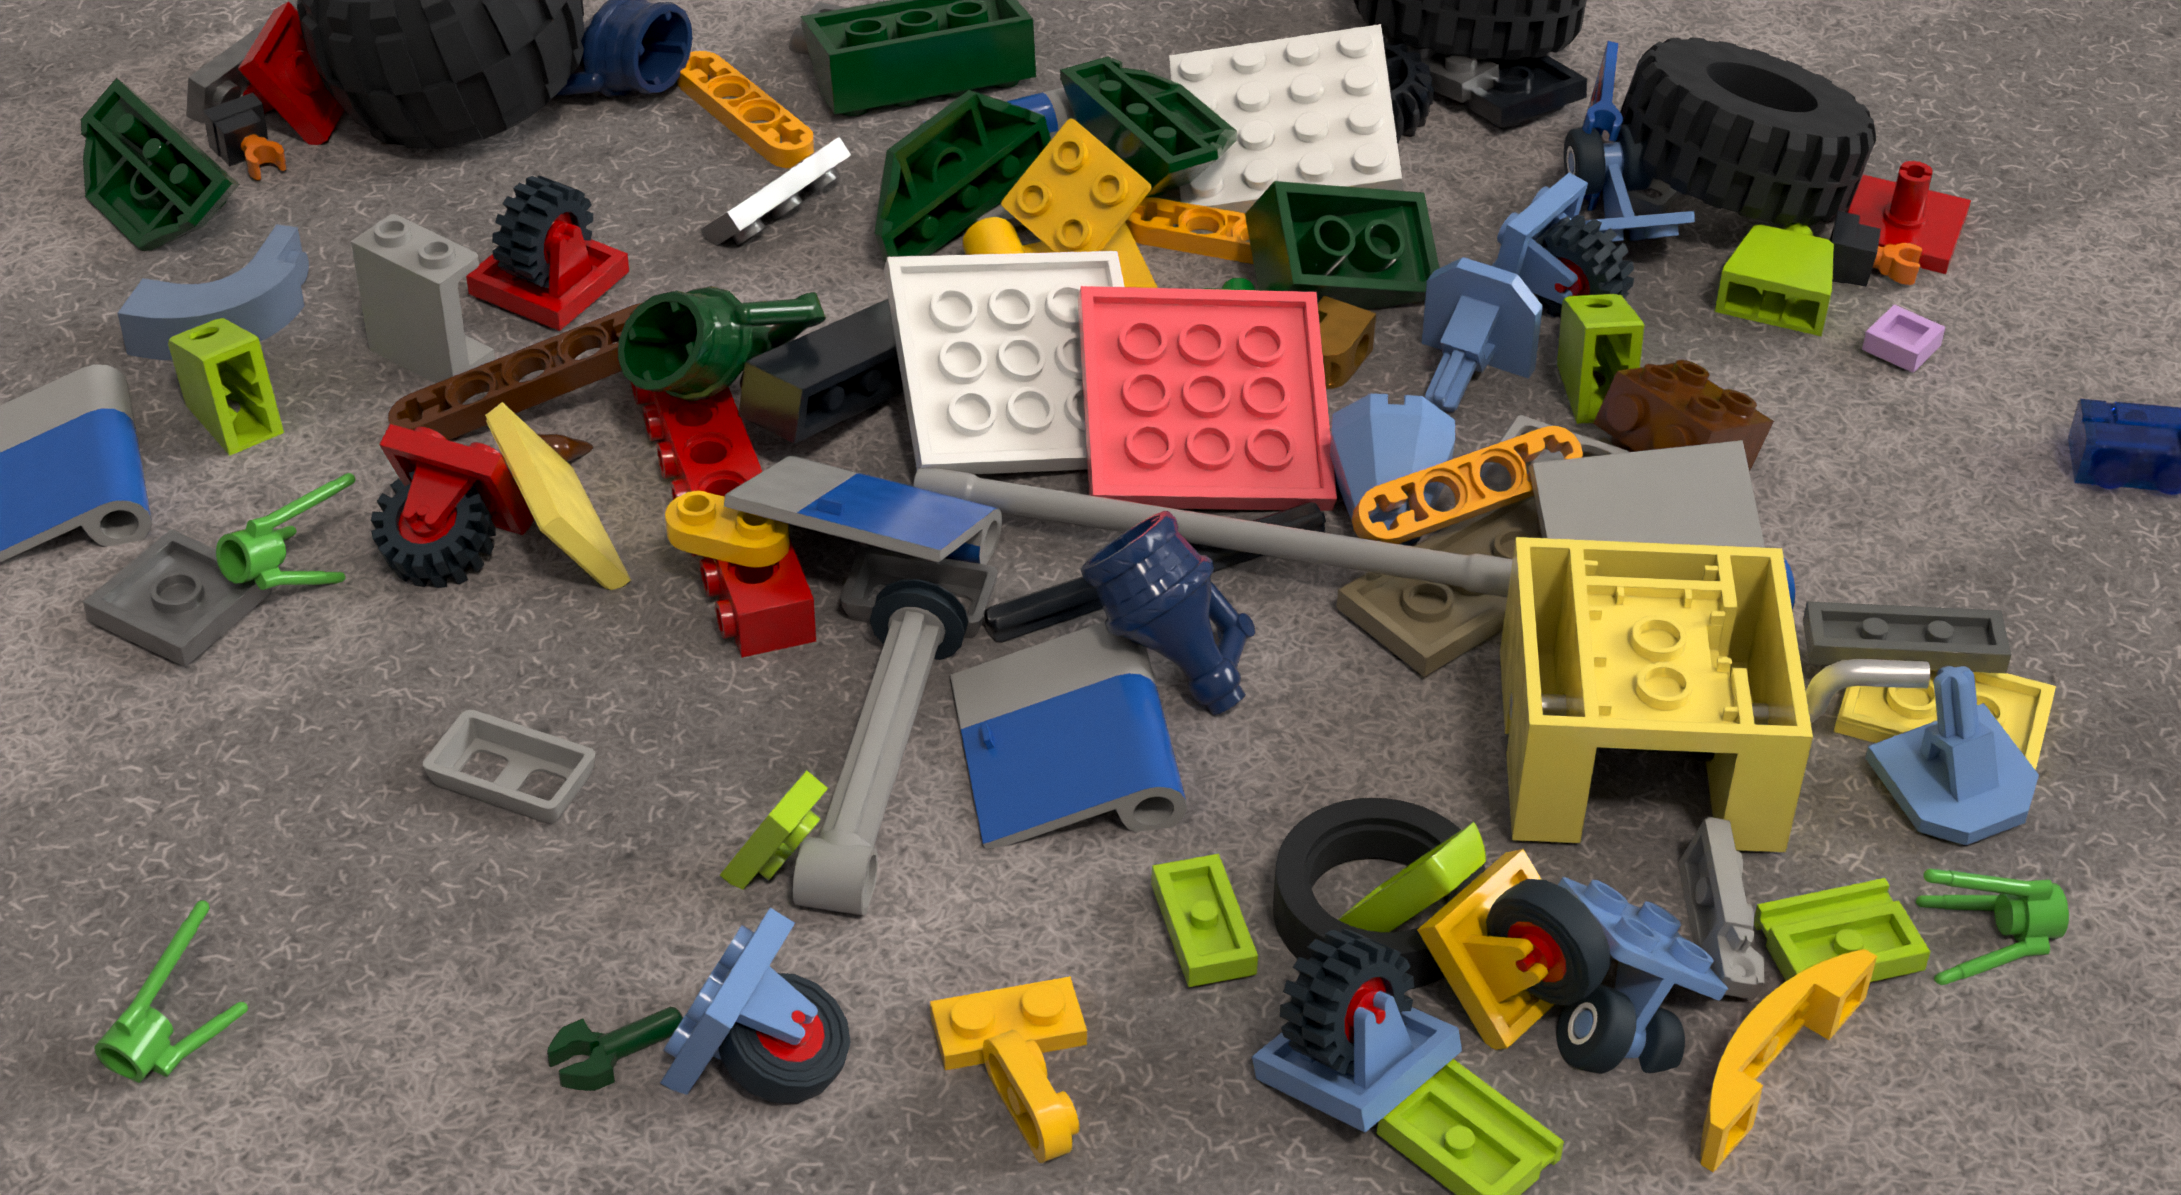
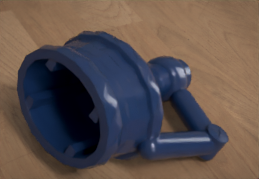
[554,0,693,97]
[1080,511,1255,716]

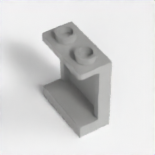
[351,214,495,383]

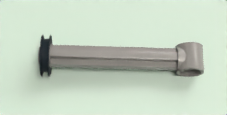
[793,580,969,916]

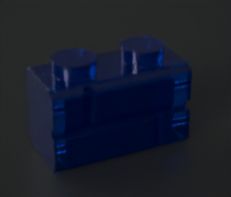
[2068,398,2181,495]

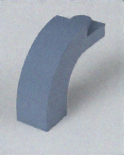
[117,224,309,360]

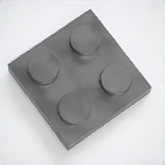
[83,529,272,667]

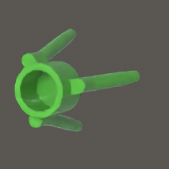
[216,473,356,590]
[1915,869,2069,985]
[94,900,248,1083]

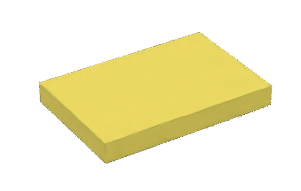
[485,402,631,590]
[1834,670,2056,770]

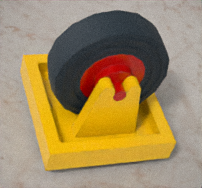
[1417,849,1611,1050]

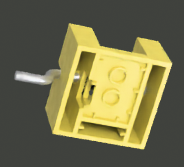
[1500,537,1930,852]

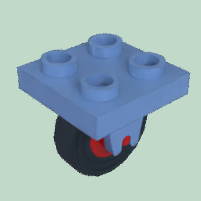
[660,908,851,1103]

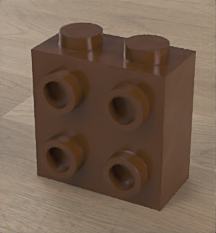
[1593,360,1774,472]

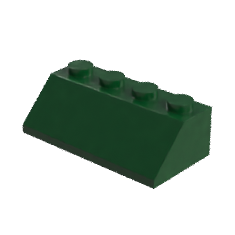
[801,0,1036,116]

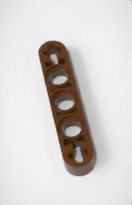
[388,303,642,440]

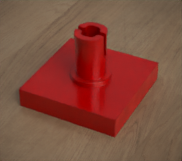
[238,1,344,145]
[1847,161,1971,274]

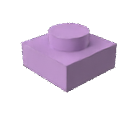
[1862,304,1945,373]

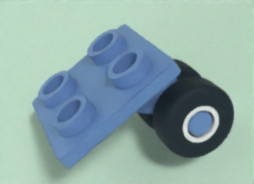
[1564,124,1695,242]
[1556,877,1728,1074]

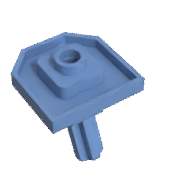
[1422,257,1543,412]
[1865,666,2039,845]

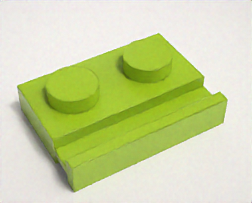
[1754,878,1930,982]
[1377,1059,1564,1195]

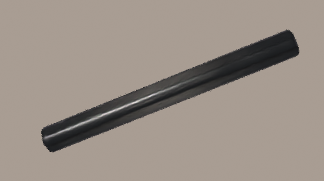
[984,502,1326,643]

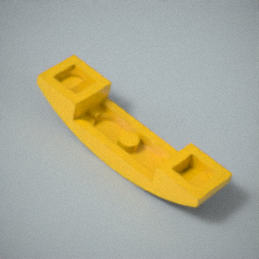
[1701,949,1877,1172]

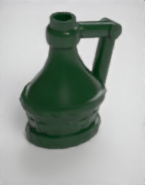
[618,286,826,402]

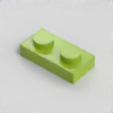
[720,770,828,890]
[1151,854,1258,987]

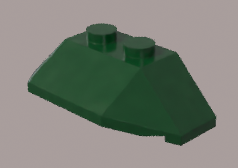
[1060,56,1237,197]
[80,78,240,251]
[874,90,1051,263]

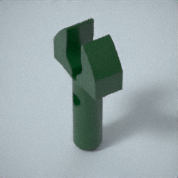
[547,1006,683,1091]

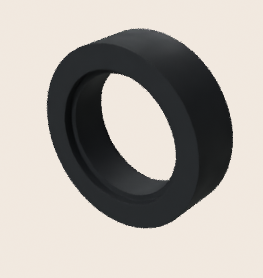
[1273,798,1485,989]

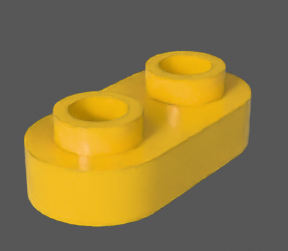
[665,491,790,567]
[983,1030,1079,1163]

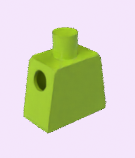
[1715,223,1834,337]
[1557,294,1644,424]
[168,318,284,456]

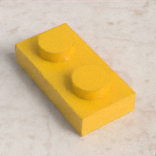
[930,976,1087,1070]

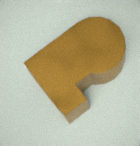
[1318,296,1376,389]

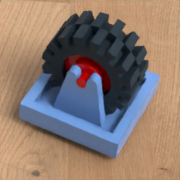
[1492,172,1634,317]
[1252,929,1462,1133]

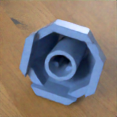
[1330,393,1455,546]

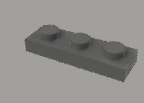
[1803,601,2012,674]

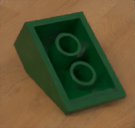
[1245,181,1440,310]

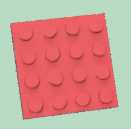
[1078,286,1337,511]

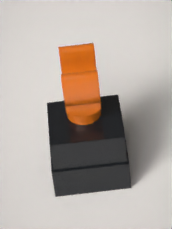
[203,93,287,180]
[1829,211,1922,287]

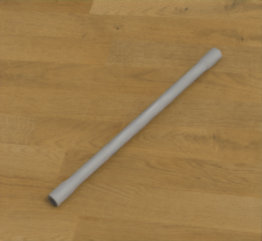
[913,467,1513,597]

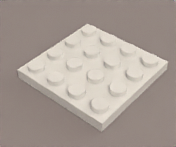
[1169,24,1404,213]
[884,251,1125,474]

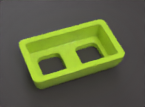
[1338,822,1486,932]

